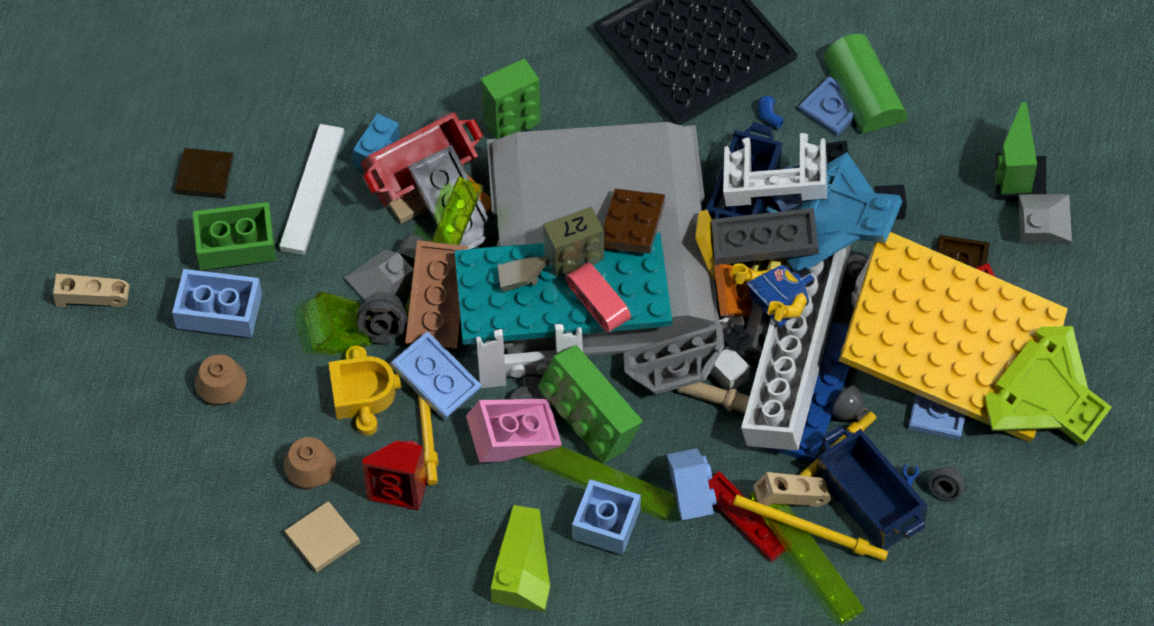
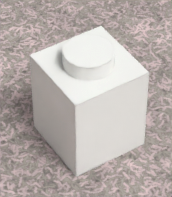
[709,346,750,391]

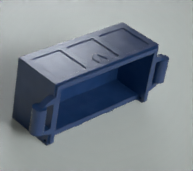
[705,122,783,220]
[816,425,928,550]

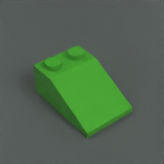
[995,102,1037,194]

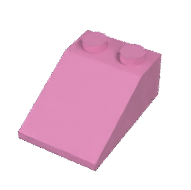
[466,399,562,462]

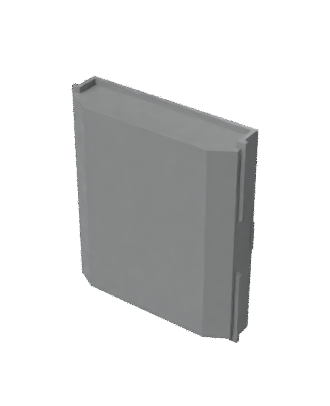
[487,122,720,356]

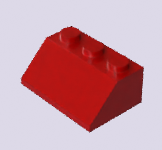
[362,440,427,511]

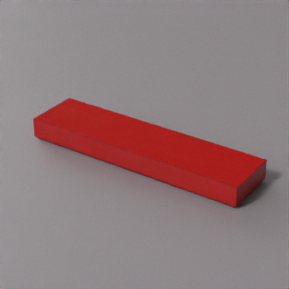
[708,471,791,563]

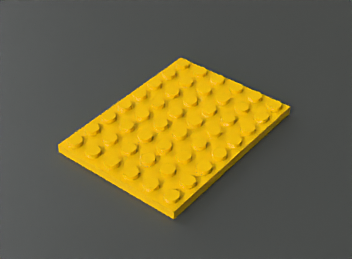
[839,232,1068,442]

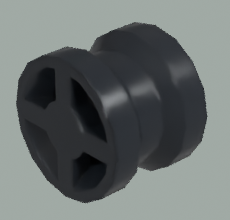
[723,319,750,351]

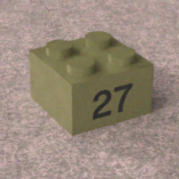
[543,207,604,276]

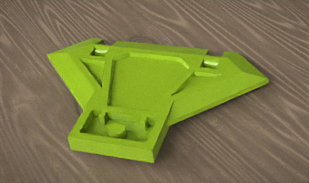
[984,326,1112,446]

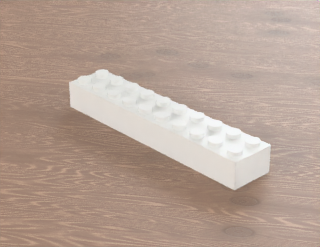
[741,244,852,450]

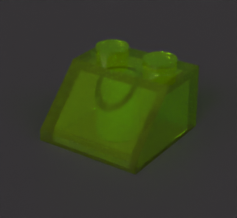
[301,291,371,355]

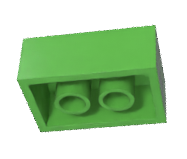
[481,58,541,140]
[193,202,276,270]

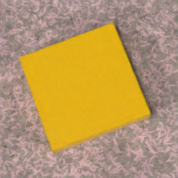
[695,210,716,280]

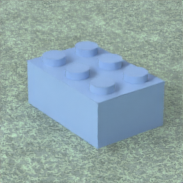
[172,269,262,338]

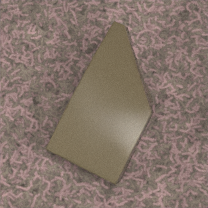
[497,257,550,292]

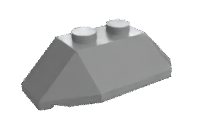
[624,324,724,395]

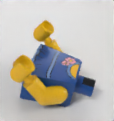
[731,263,814,327]

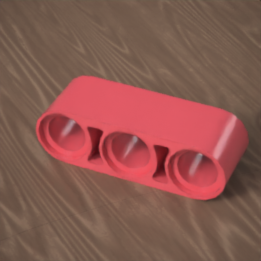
[565,262,631,332]

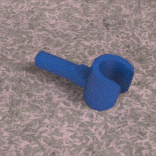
[901,464,919,487]

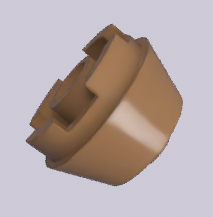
[195,354,247,406]
[283,437,336,490]

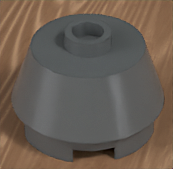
[356,292,408,344]

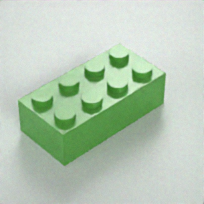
[538,345,643,464]

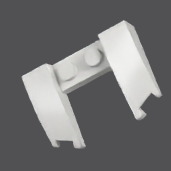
[723,133,827,206]
[476,324,583,388]

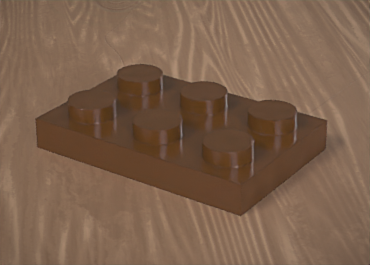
[603,189,665,254]

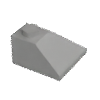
[1018,194,1072,244]
[344,250,413,302]

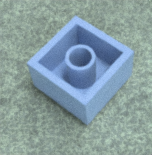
[572,479,641,555]

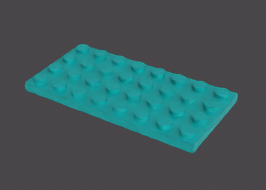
[455,232,672,345]

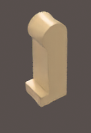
[53,274,130,307]
[753,472,831,507]

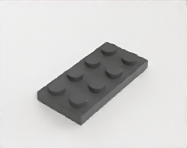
[712,208,819,265]

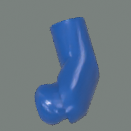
[758,96,784,129]

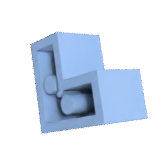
[666,448,717,520]

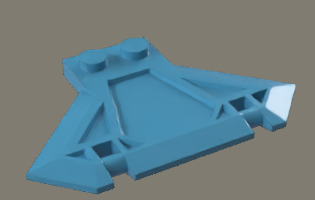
[786,152,902,273]

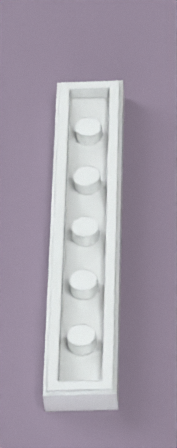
[279,124,344,255]

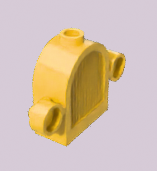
[328,346,401,436]

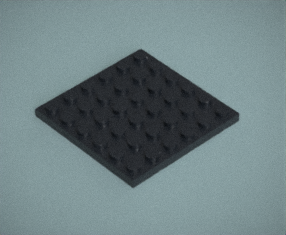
[594,0,797,125]

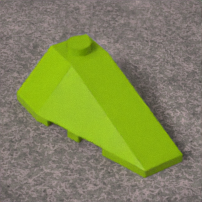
[491,505,550,612]

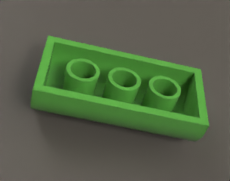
[823,34,908,134]

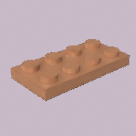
[405,240,468,349]

